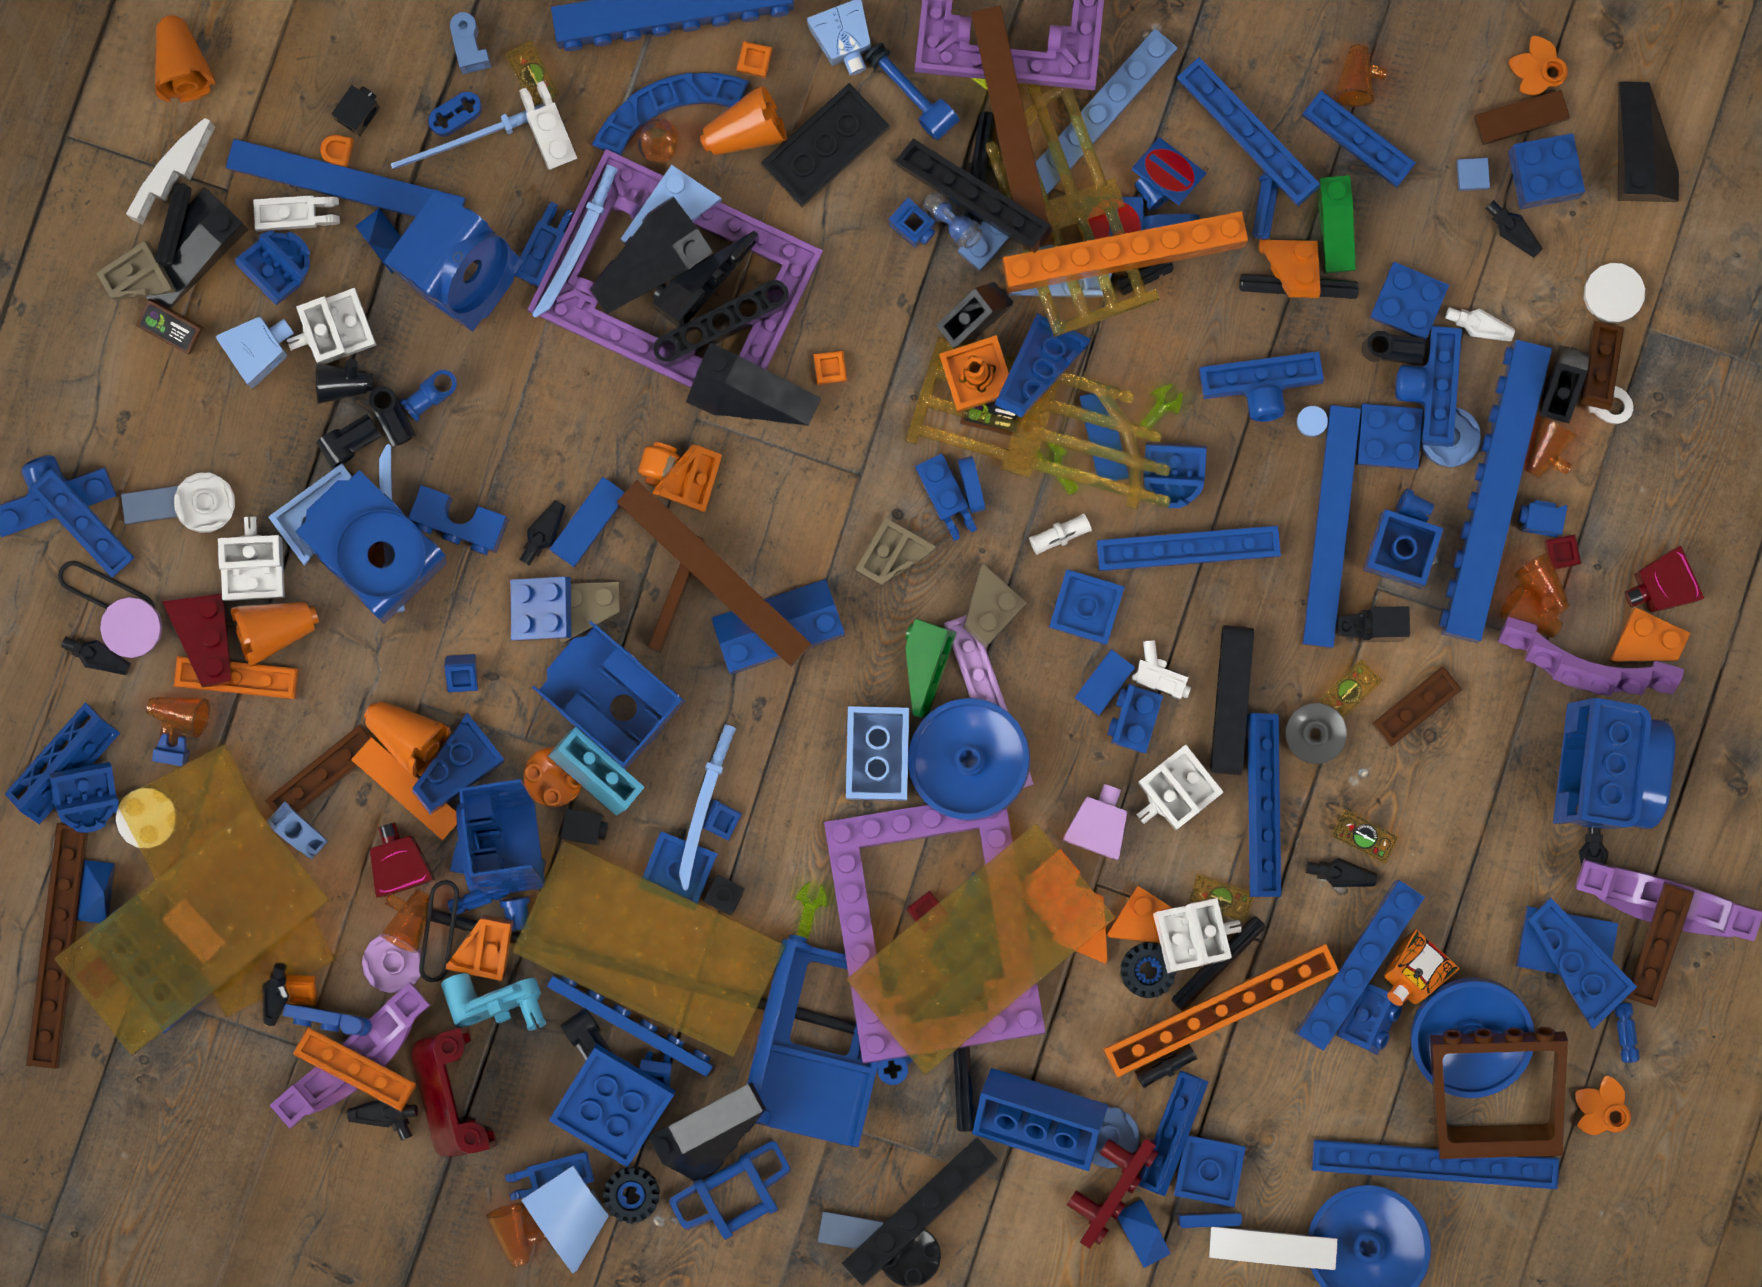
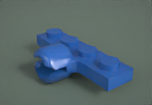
[1395,326,1462,447]
[1199,351,1324,422]
[0,455,117,537]

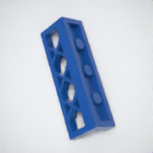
[5,702,120,825]

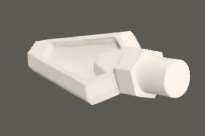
[1445,307,1515,342]

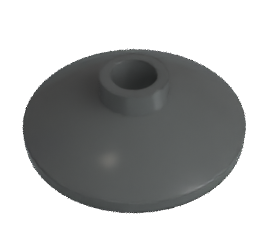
[1286,703,1347,764]

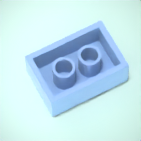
[846,706,909,801]

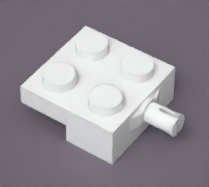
[287,288,376,365]
[218,517,285,601]
[1136,745,1224,830]
[1153,898,1241,973]

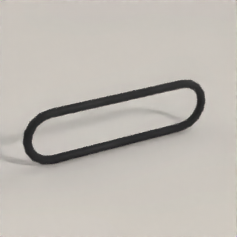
[58,561,155,609]
[419,880,459,982]

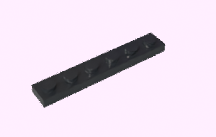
[895,138,1053,253]
[842,1137,998,1287]

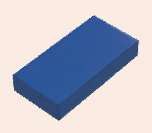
[1075,649,1135,716]
[1177,1211,1242,1228]

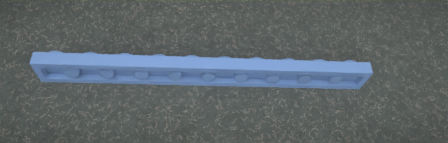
[958,29,1178,271]

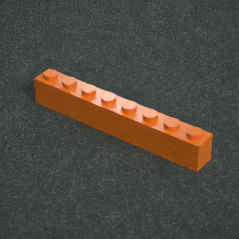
[1002,211,1248,293]
[1102,944,1339,1078]

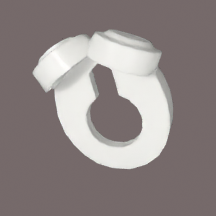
[1587,386,1633,424]

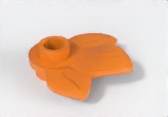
[1508,36,1568,96]
[1575,1075,1631,1135]

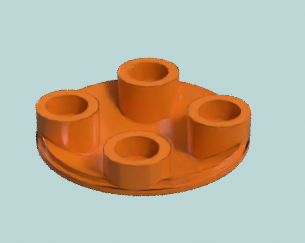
[523,747,582,807]

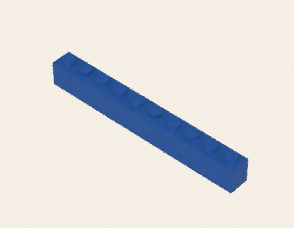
[1439,340,1552,643]

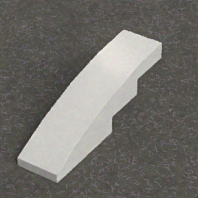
[126,118,215,225]
[1209,1227,1338,1270]

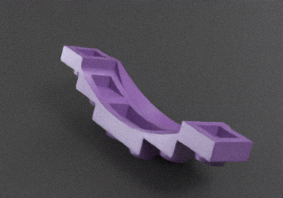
[1498,617,1684,697]
[1575,858,1762,942]
[270,982,431,1129]

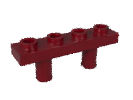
[1067,1136,1159,1249]

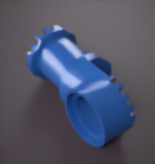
[399,370,457,422]

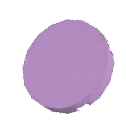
[100,597,163,658]
[362,932,422,993]

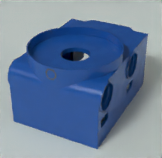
[384,190,523,332]
[295,470,447,624]
[532,620,686,770]
[456,779,546,897]

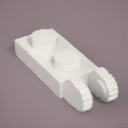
[519,81,577,170]
[253,195,340,231]

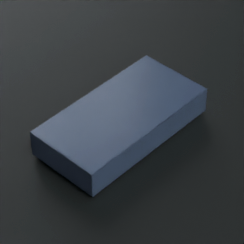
[121,486,178,525]
[818,1211,883,1249]

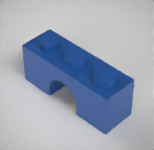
[408,485,509,555]

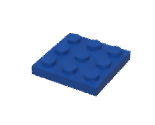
[549,1043,676,1167]

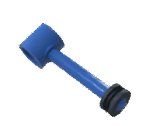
[865,43,960,141]

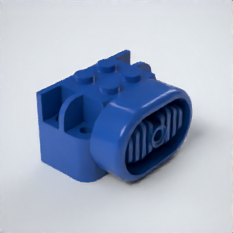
[1553,698,1676,829]

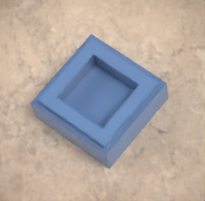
[1456,158,1490,191]

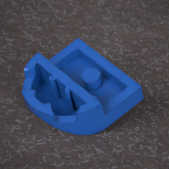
[235,230,310,305]
[1144,442,1207,508]
[49,762,118,833]

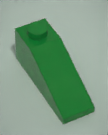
[1316,175,1356,274]
[905,619,957,717]

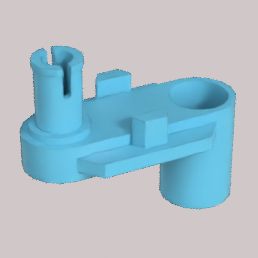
[441,973,546,1031]

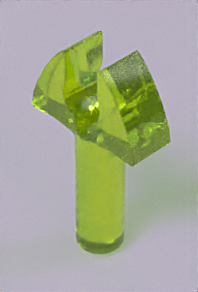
[1137,384,1183,435]
[1036,442,1078,495]
[795,882,828,940]

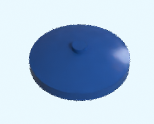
[908,698,1031,821]
[1410,977,1534,1098]
[1308,1185,1432,1287]

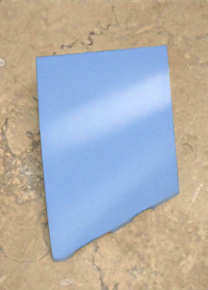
[521,1165,609,1273]

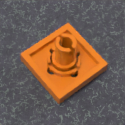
[939,335,1009,412]

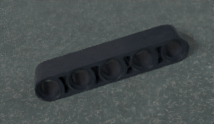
[653,280,789,367]
[1210,625,1254,776]

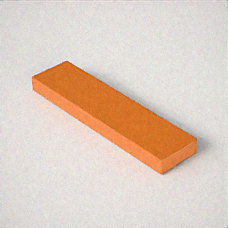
[174,656,299,700]
[351,737,457,840]
[293,1027,416,1112]

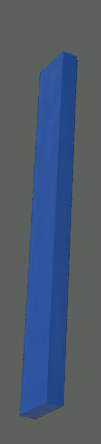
[226,139,466,218]
[1302,405,1361,648]
[1311,1139,1559,1189]

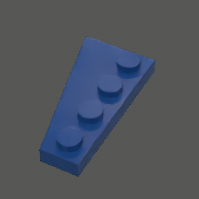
[995,313,1091,417]
[1527,898,1637,1029]

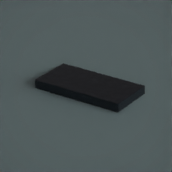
[761,83,890,208]

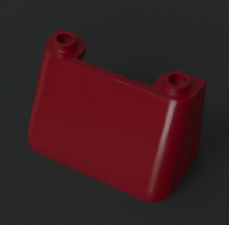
[411,1026,498,1158]

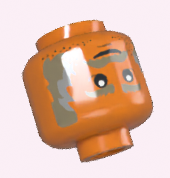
[638,442,681,487]

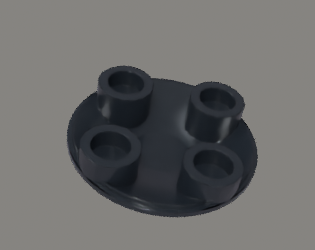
[883,1229,941,1287]

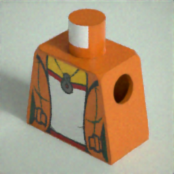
[1384,929,1460,1006]

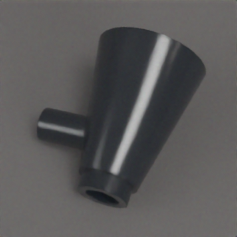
[315,359,373,404]

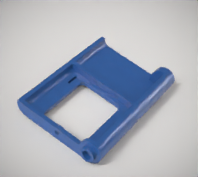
[747,935,901,1147]

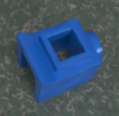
[888,197,936,248]
[1518,500,1568,538]

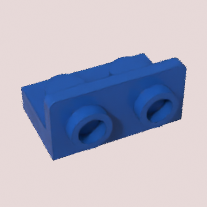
[1107,684,1163,754]
[1337,983,1402,1055]

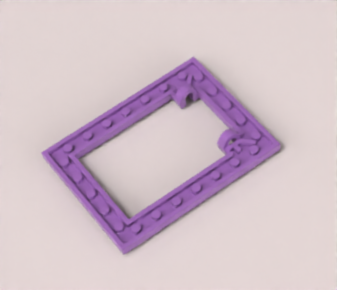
[915,0,1104,90]
[528,149,823,388]
[824,805,1045,1064]

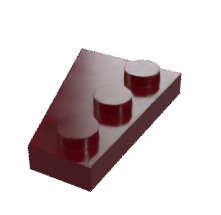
[162,594,233,687]

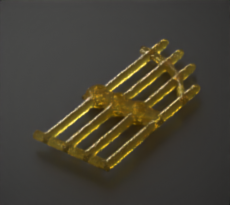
[986,84,1159,337]
[905,336,1171,509]

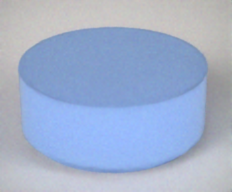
[1296,406,1328,437]

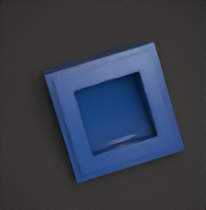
[444,654,478,693]
[702,799,742,841]

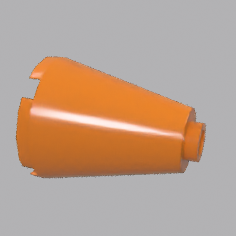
[155,15,216,103]
[700,86,787,155]
[231,602,319,666]
[364,701,451,777]

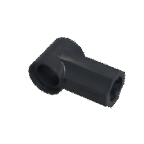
[1361,331,1425,365]
[369,386,417,448]
[316,414,382,469]
[560,1008,614,1061]

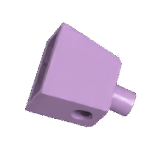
[1062,784,1127,860]

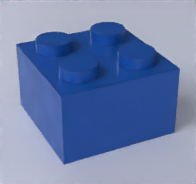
[1508,133,1585,210]
[1363,509,1444,589]

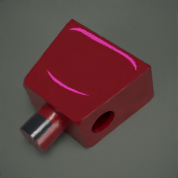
[1624,546,1705,613]
[370,822,436,898]

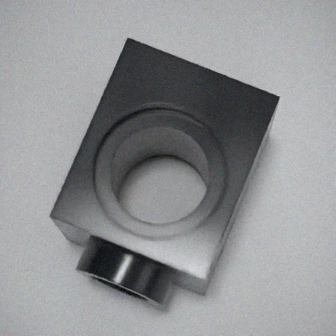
[331,85,380,137]
[560,809,608,846]
[703,874,746,916]

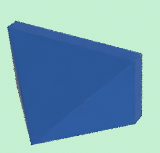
[355,208,401,274]
[76,860,115,923]
[1117,1199,1171,1268]

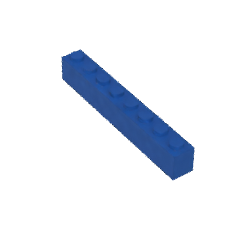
[551,0,794,51]

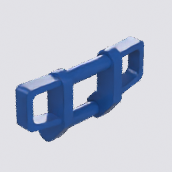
[669,1141,791,1240]

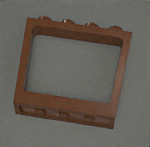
[1430,1027,1568,1159]

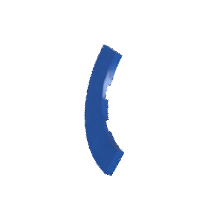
[592,73,750,156]

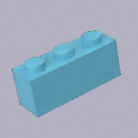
[548,727,644,816]

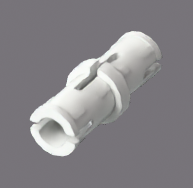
[1029,513,1092,555]

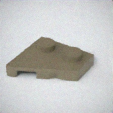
[97,240,176,300]
[855,518,936,586]
[963,564,1027,648]
[560,582,621,643]

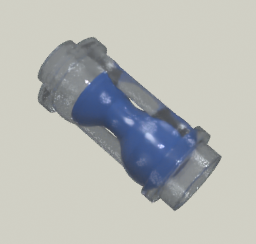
[922,192,982,249]

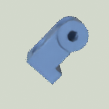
[450,12,492,74]
[267,801,328,859]

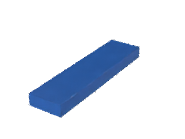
[1302,90,1416,188]
[29,467,135,577]
[1138,1070,1209,1197]

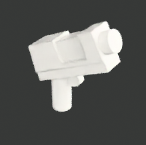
[1132,640,1191,700]

